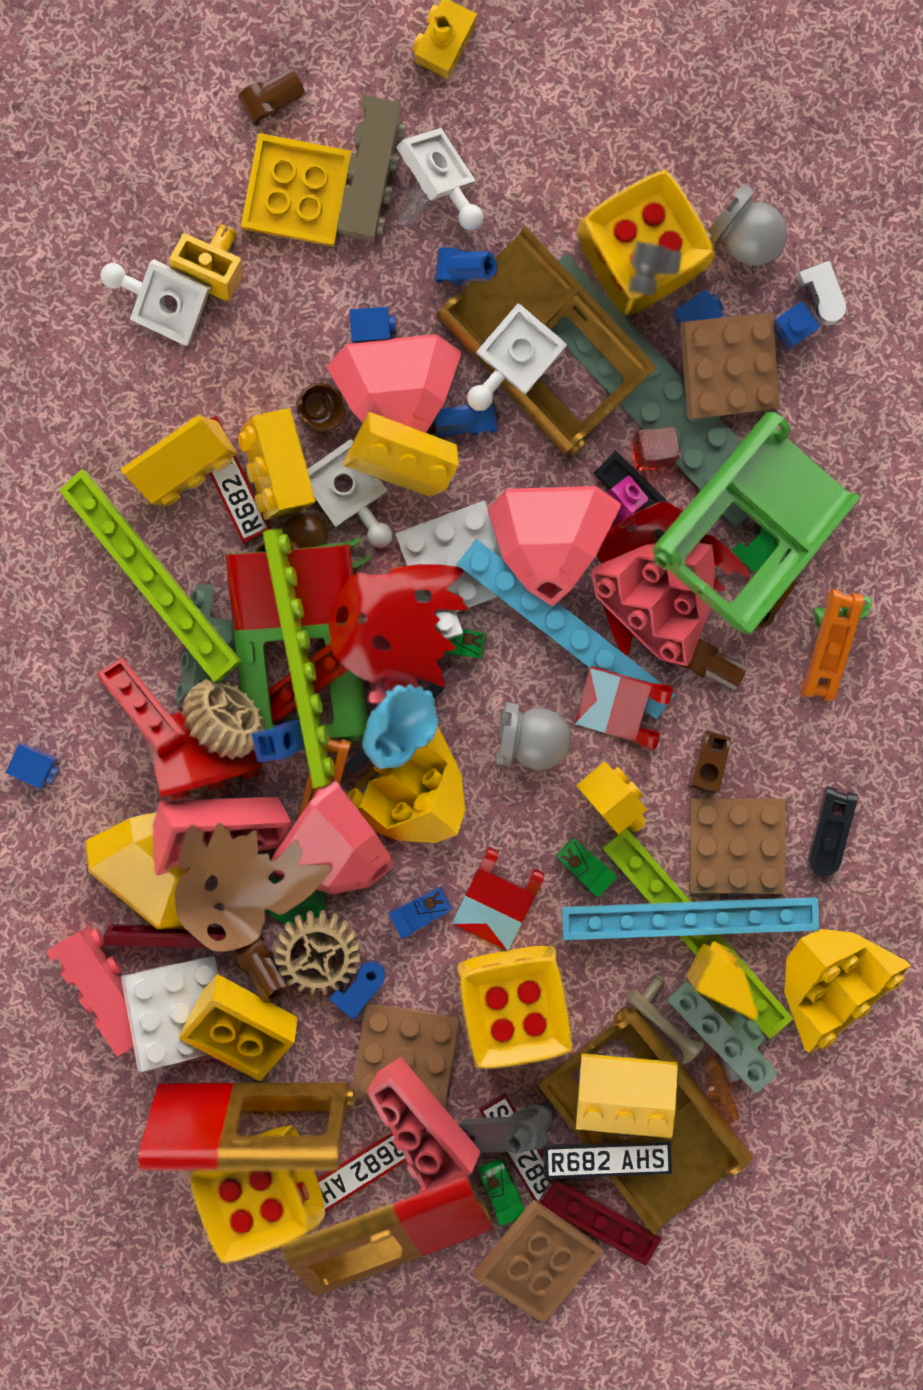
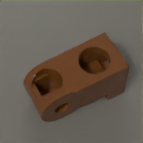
[688,730,731,794]

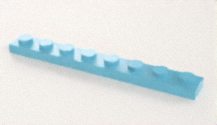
[457,539,676,719]
[562,897,819,940]

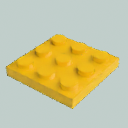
[240,133,352,247]

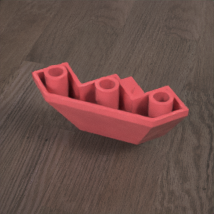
[327,334,461,433]
[488,486,621,606]
[591,543,715,666]
[270,781,394,895]

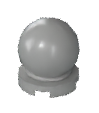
[707,183,788,266]
[496,702,572,770]

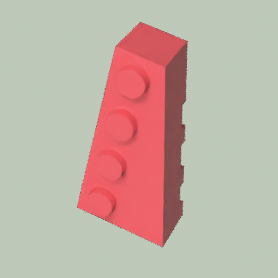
[46,925,134,1057]
[367,1057,481,1193]

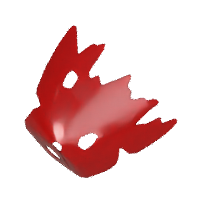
[596,501,750,656]
[328,564,468,693]

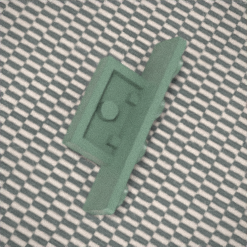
[176,583,235,709]
[668,980,778,1093]

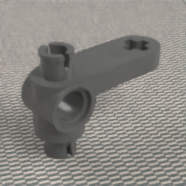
[459,1103,555,1153]

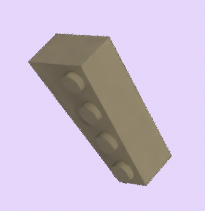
[337,95,407,243]

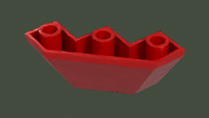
[151,712,265,801]

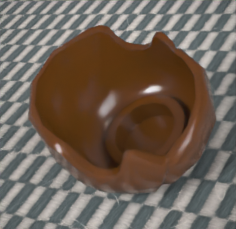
[296,383,346,432]
[282,512,329,548]

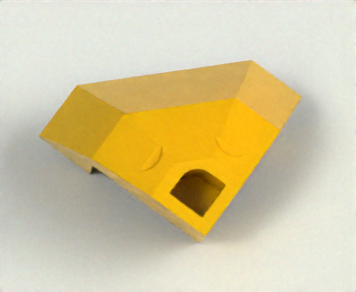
[347,725,466,843]
[85,812,190,929]
[784,929,911,1053]

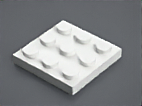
[395,501,503,612]
[121,955,218,1072]

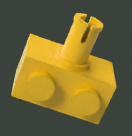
[412,0,477,80]
[169,224,243,302]
[576,761,648,835]

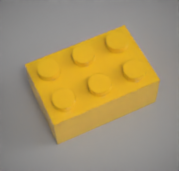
[238,408,316,520]

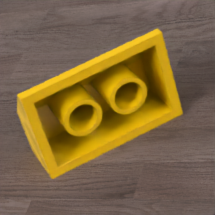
[343,412,459,497]
[121,414,238,507]
[686,941,758,1020]
[179,974,298,1081]
[576,1054,678,1138]

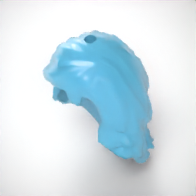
[362,684,439,769]

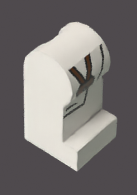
[796,260,846,326]

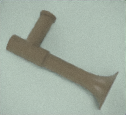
[626,974,705,1065]

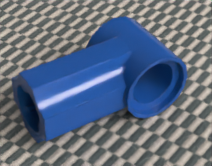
[435,247,497,286]
[434,399,499,438]

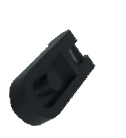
[808,786,858,876]

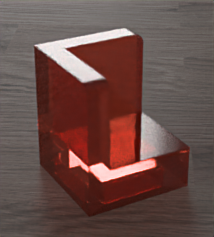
[630,427,681,471]

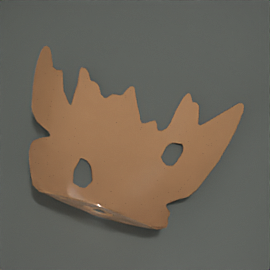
[175,823,331,952]

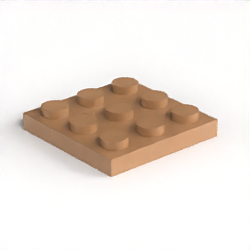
[680,312,780,419]
[689,798,786,894]
[352,1002,459,1108]
[473,1200,604,1323]

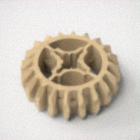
[181,679,266,760]
[275,910,360,996]

